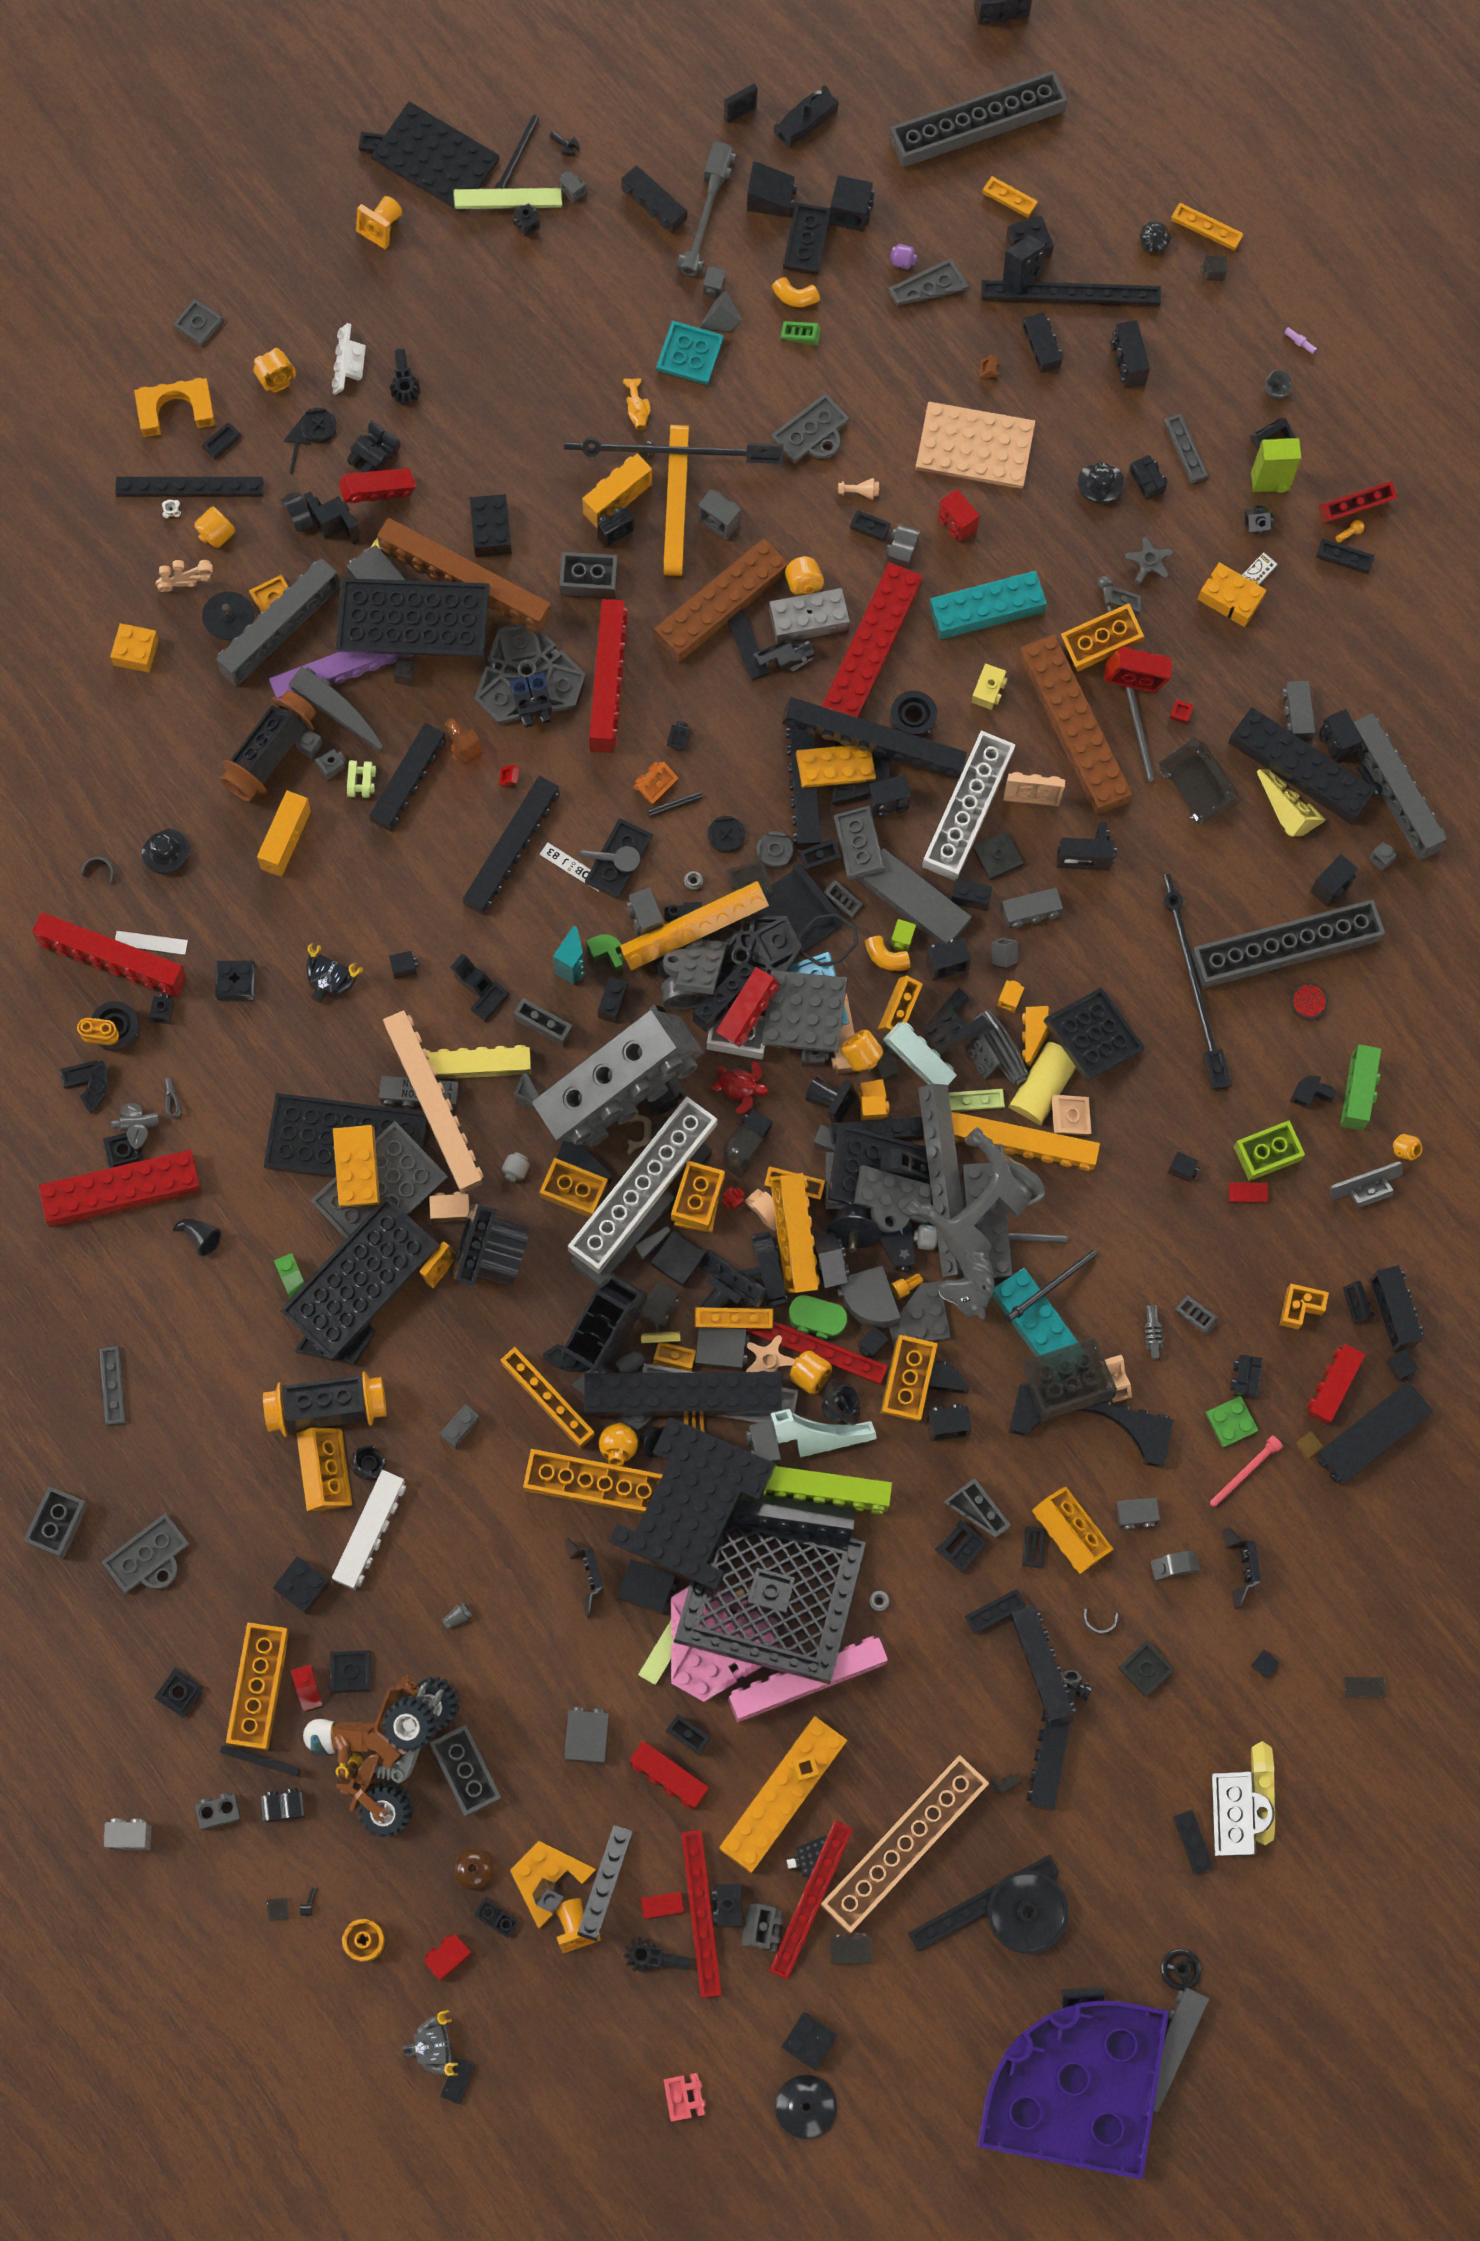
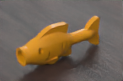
[623,378,650,430]

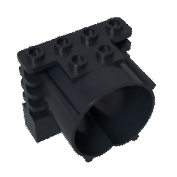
[450,1202,529,1286]

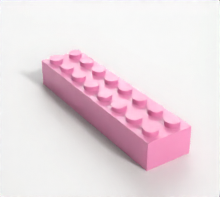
[729,1636,888,1723]

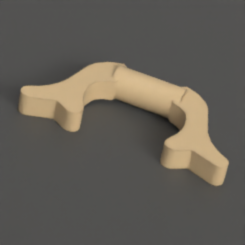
[627,1114,652,1155]

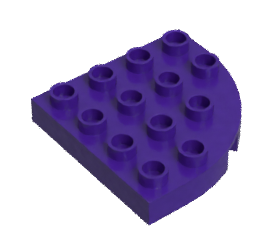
[976,2001,1169,2180]

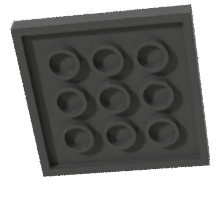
[762,970,847,1053]

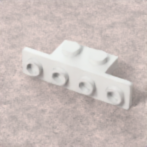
[332,323,366,395]

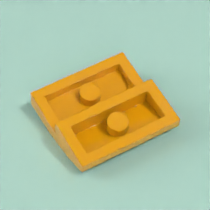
[653,1342,696,1371]

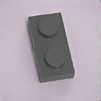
[1105,586,1141,615]

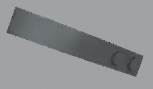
[288,666,383,752]
[1153,1988,1209,2113]

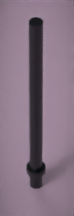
[1006,1250,1097,1322]

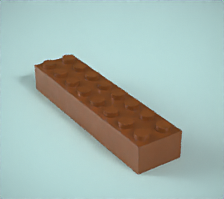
[654,538,789,663]

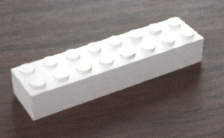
[922,731,1015,881]

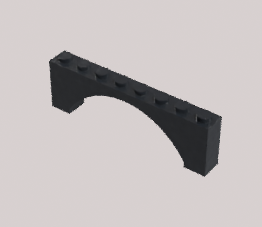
[1009,1383,1173,1469]

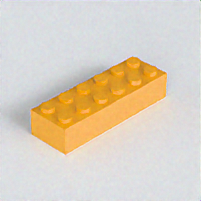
[770,1173,820,1293]
[226,1623,290,1751]

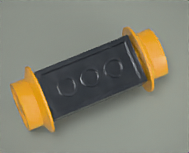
[263,1371,387,1437]

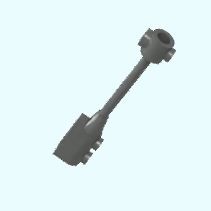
[677,141,737,276]

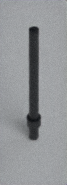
[494,115,539,189]

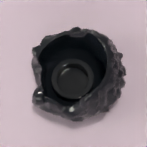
[1139,221,1171,253]
[349,1445,387,1480]

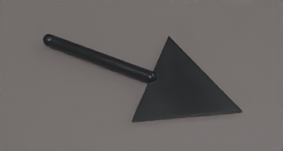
[284,420,311,474]

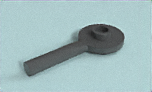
[580,846,640,873]

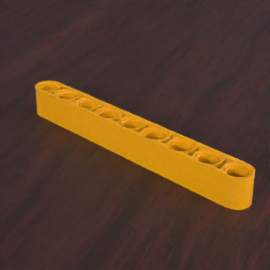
[664,425,689,576]

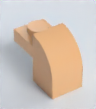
[745,1189,777,1231]
[1102,1355,1132,1403]

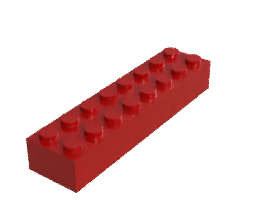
[589,599,628,753]
[32,912,187,997]
[38,1150,202,1227]

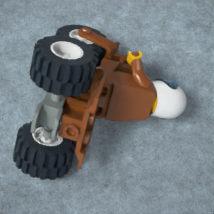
[303,1674,460,1838]

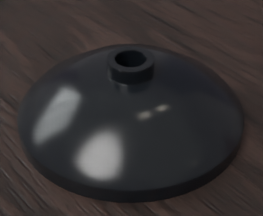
[775,2075,837,2139]

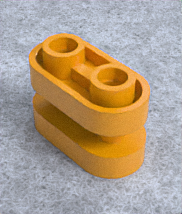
[77,1018,119,1045]

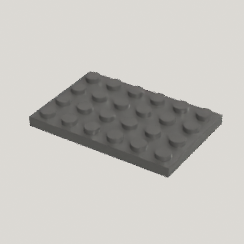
[310,1121,448,1239]

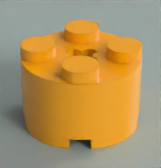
[253,348,296,392]
[342,1919,385,1962]

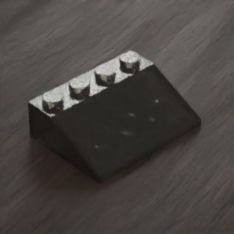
[1022,1337,1117,1422]

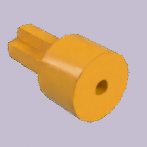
[890,1274,923,1300]

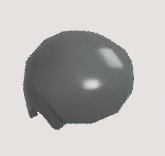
[1265,369,1292,399]

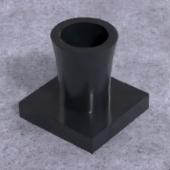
[805,1077,857,1123]
[694,1275,745,1312]

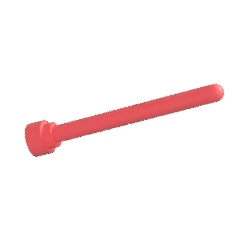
[1210,1435,1283,1507]

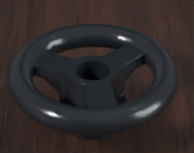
[1161,1949,1201,1990]

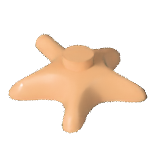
[746,1335,795,1372]

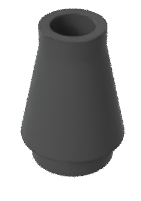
[442,1602,473,1629]

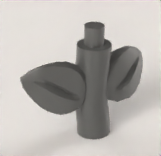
[111,1103,159,1150]

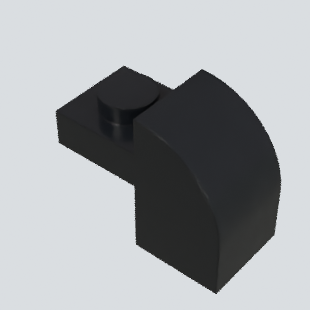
[281,492,314,532]
[450,954,493,997]
[1290,1076,1336,1109]

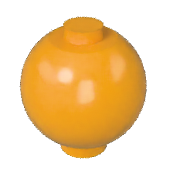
[599,1423,638,1466]

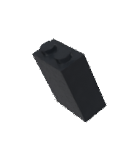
[617,1559,678,1615]

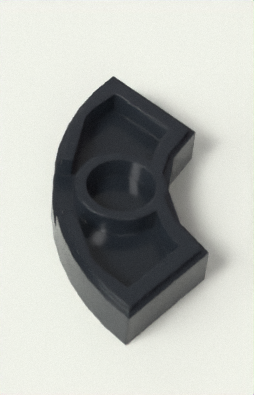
[80,1060,109,1113]
[542,1344,591,1372]

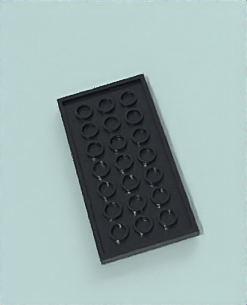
[336,578,490,658]
[264,1093,428,1177]
[280,1196,441,1362]

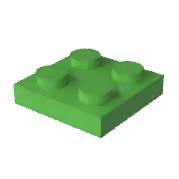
[1205,1396,1258,1448]

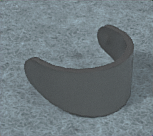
[81,857,116,884]
[1083,1608,1118,1635]

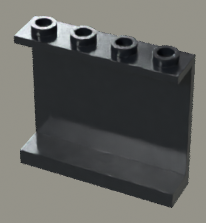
[748,862,843,956]

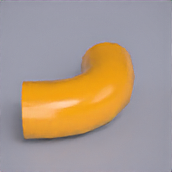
[771,277,820,308]
[864,936,910,971]

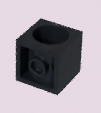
[829,175,875,232]

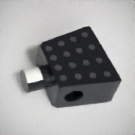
[786,1835,835,1877]

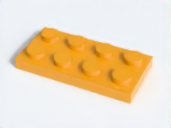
[796,746,876,788]

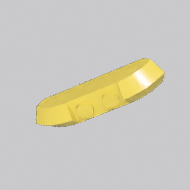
[1251,1741,1275,1845]

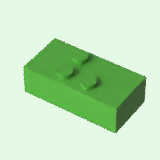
[1340,1044,1381,1131]

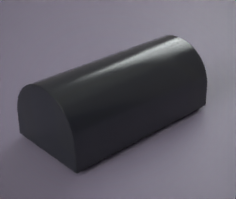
[1061,1986,1104,2008]

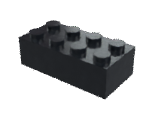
[1369,1265,1424,1353]

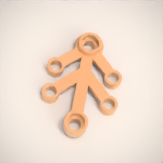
[156,560,213,592]

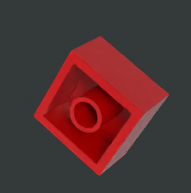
[937,489,980,543]

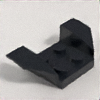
[1223,1527,1261,1609]
[565,1538,604,1618]

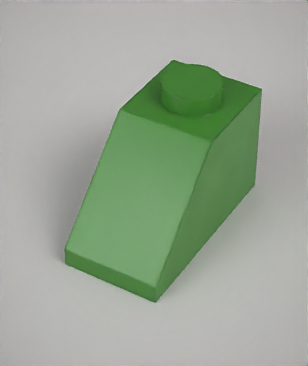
[274,1253,305,1299]

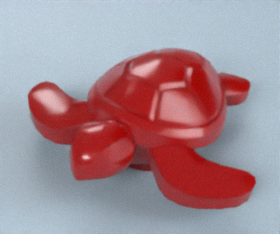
[711,1061,769,1114]

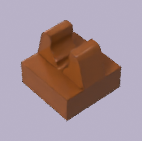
[980,354,1001,379]

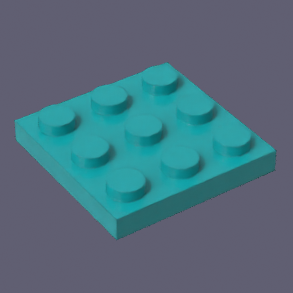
[656,321,724,385]

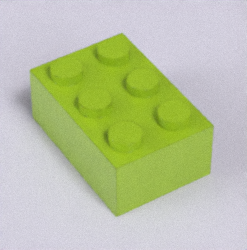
[1234,1120,1305,1181]

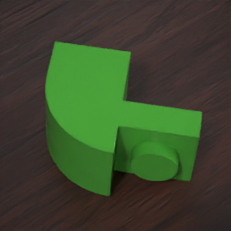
[586,935,625,973]

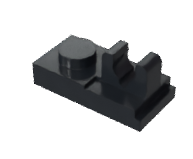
[1343,1281,1375,1324]

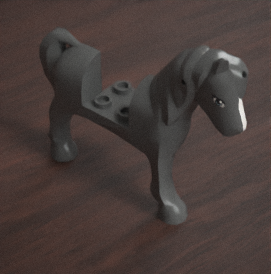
[901,1127,1045,1319]

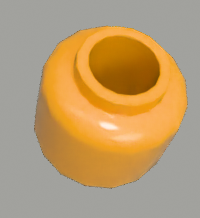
[1393,1134,1423,1161]

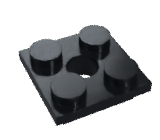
[103,1133,144,1168]
[154,1668,204,1718]

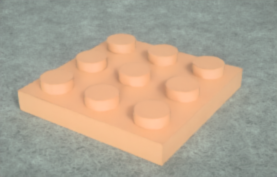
[1003,772,1065,806]

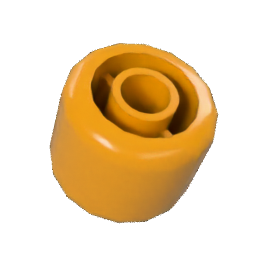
[194,506,236,548]
[785,556,824,596]
[840,1030,883,1072]
[790,1350,832,1394]

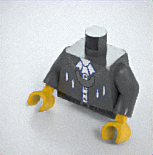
[403,2010,458,2076]

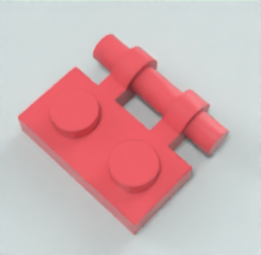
[664,2073,706,2121]

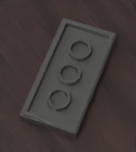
[834,806,885,881]

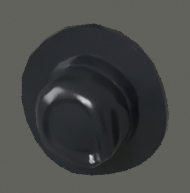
[1078,462,1124,503]
[141,829,190,874]
[821,1379,860,1426]

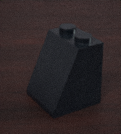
[747,161,798,217]

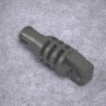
[1144,1305,1164,1360]

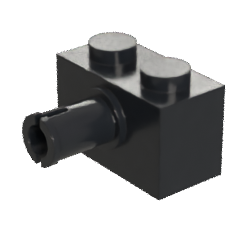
[712,1884,742,1927]

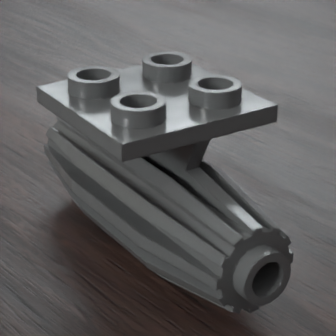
[966,1010,1029,1085]

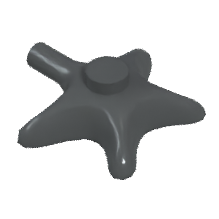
[1125,537,1173,585]

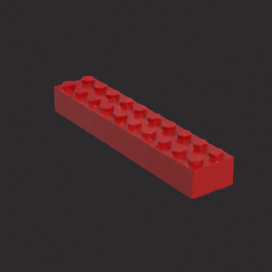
[822,562,923,718]

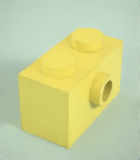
[971,663,1008,710]

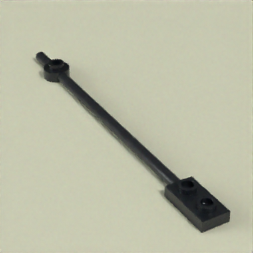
[564,437,784,464]
[1163,874,1232,1090]

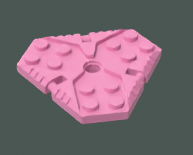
[671,1587,778,1702]

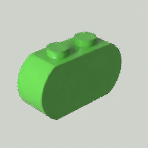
[789,1295,847,1340]

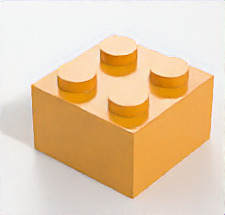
[110,623,159,673]

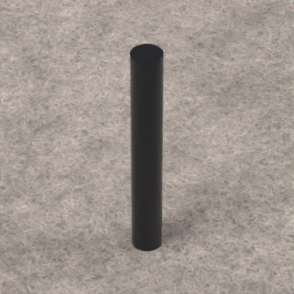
[647,791,702,817]

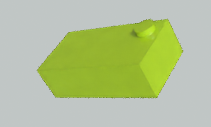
[1251,438,1301,493]

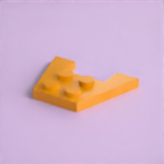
[510,1841,596,1929]

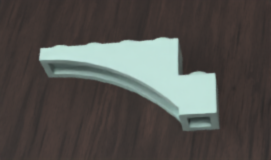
[771,1409,877,1457]

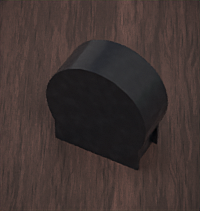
[560,1273,647,1373]

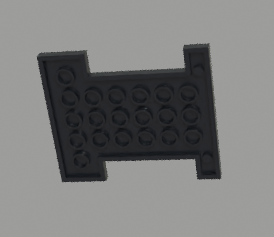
[609,1417,777,1591]

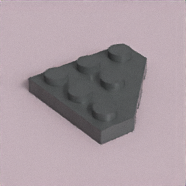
[889,1281,950,1348]

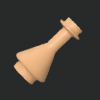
[838,478,879,500]

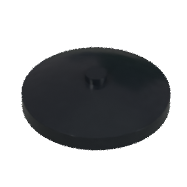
[987,1870,1069,1954]

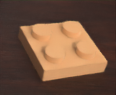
[1052,1095,1091,1136]

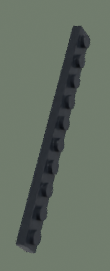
[981,280,1161,306]

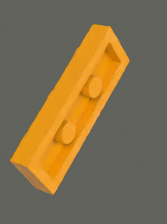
[982,176,1038,218]

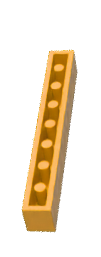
[620,881,769,971]
[951,1112,1100,1171]

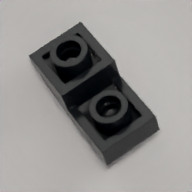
[473,1898,519,1938]

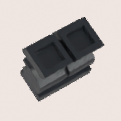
[347,420,401,472]

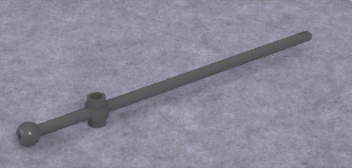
[1098,576,1154,782]

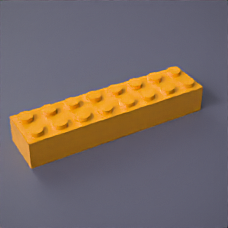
[523,1449,663,1515]
[719,1716,847,1874]

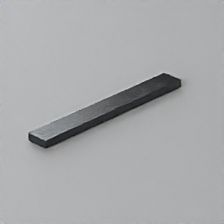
[908,1854,1059,1951]

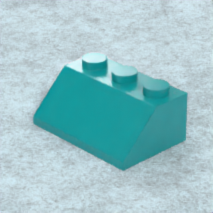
[553,926,585,985]

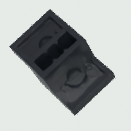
[304,491,360,544]

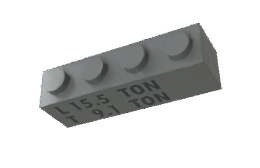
[379,1076,459,1111]

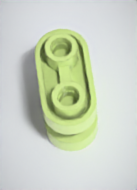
[347,760,376,798]

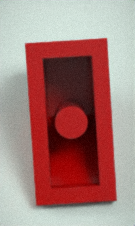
[291,1665,323,1712]

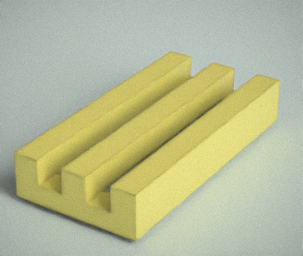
[641,1331,680,1343]

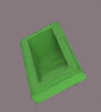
[780,321,821,345]

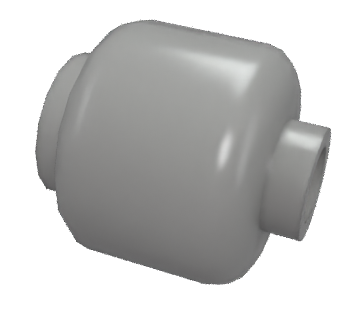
[502,1152,530,1182]
[913,1224,938,1250]

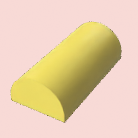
[1008,1042,1076,1126]

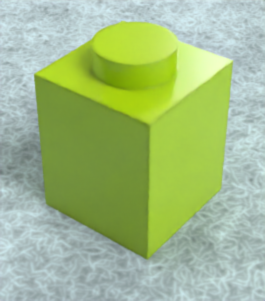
[890,919,916,951]

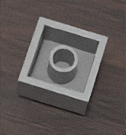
[104,1818,152,1851]

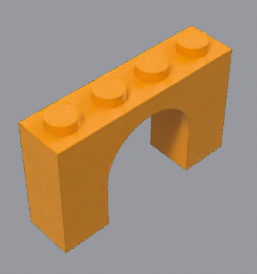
[134,378,215,437]

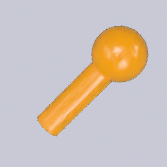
[1336,520,1365,543]

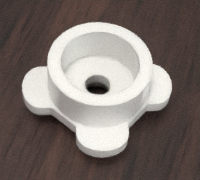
[162,500,181,518]

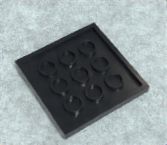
[1043,987,1145,1082]

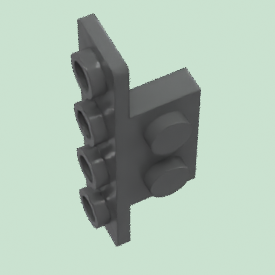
[1330,1161,1403,1208]

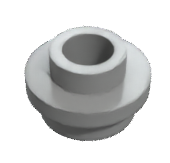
[684,871,703,890]
[869,1591,889,1611]

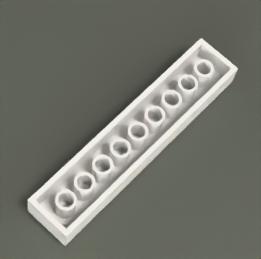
[568,1096,717,1274]

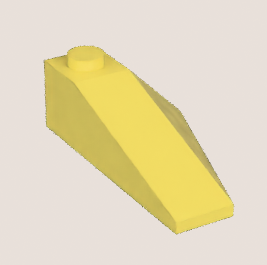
[1257,769,1326,837]

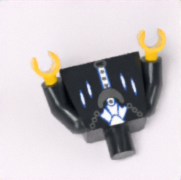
[306,943,363,1003]

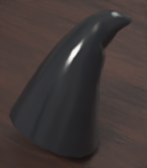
[173,1219,221,1257]

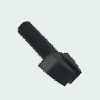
[549,131,580,157]

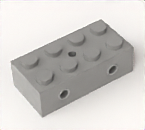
[769,588,850,643]

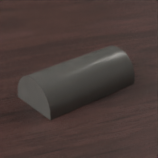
[430,1725,501,1817]

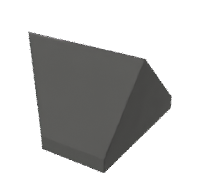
[699,291,742,332]
[514,1073,539,1110]

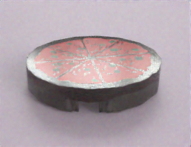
[1290,983,1328,1021]

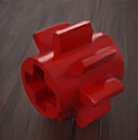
[722,1186,745,1210]

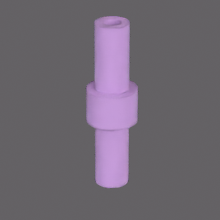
[1284,327,1317,354]

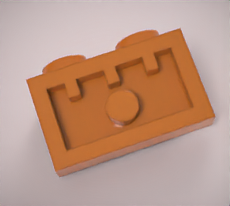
[633,762,678,804]

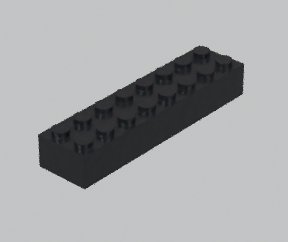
[1228,707,1376,825]

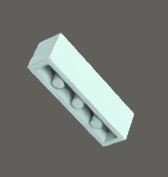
[883,1022,957,1085]

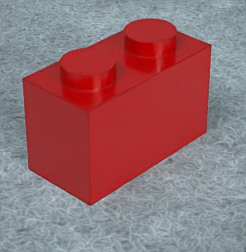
[424,1934,472,1981]

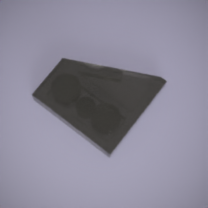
[726,860,773,895]

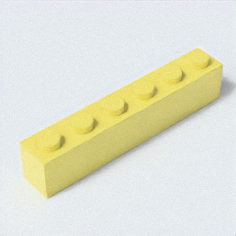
[426,1045,531,1079]

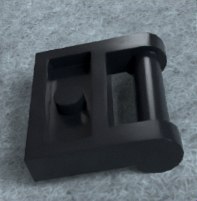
[935,1520,988,1573]

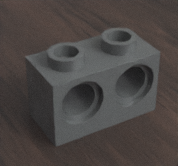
[195,1792,242,1831]

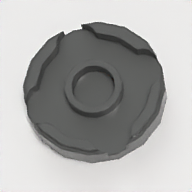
[756,831,794,869]

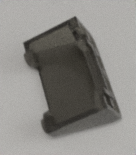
[1158,737,1242,825]

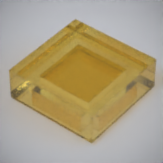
[1295,1431,1323,1459]

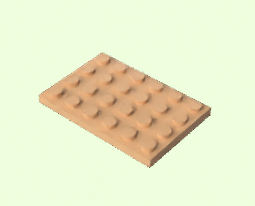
[915,402,1035,489]

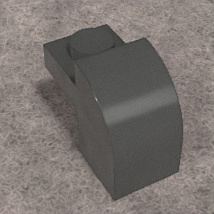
[1151,1551,1200,1580]

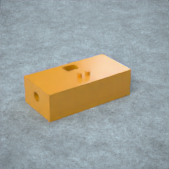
[257,791,311,877]

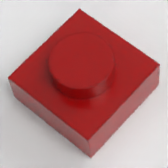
[1170,699,1194,724]
[499,764,519,787]

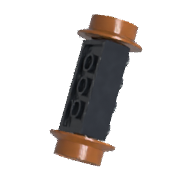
[220,690,316,802]

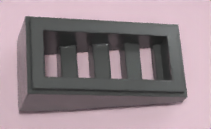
[823,880,863,918]
[635,1227,670,1262]
[1175,1295,1218,1336]

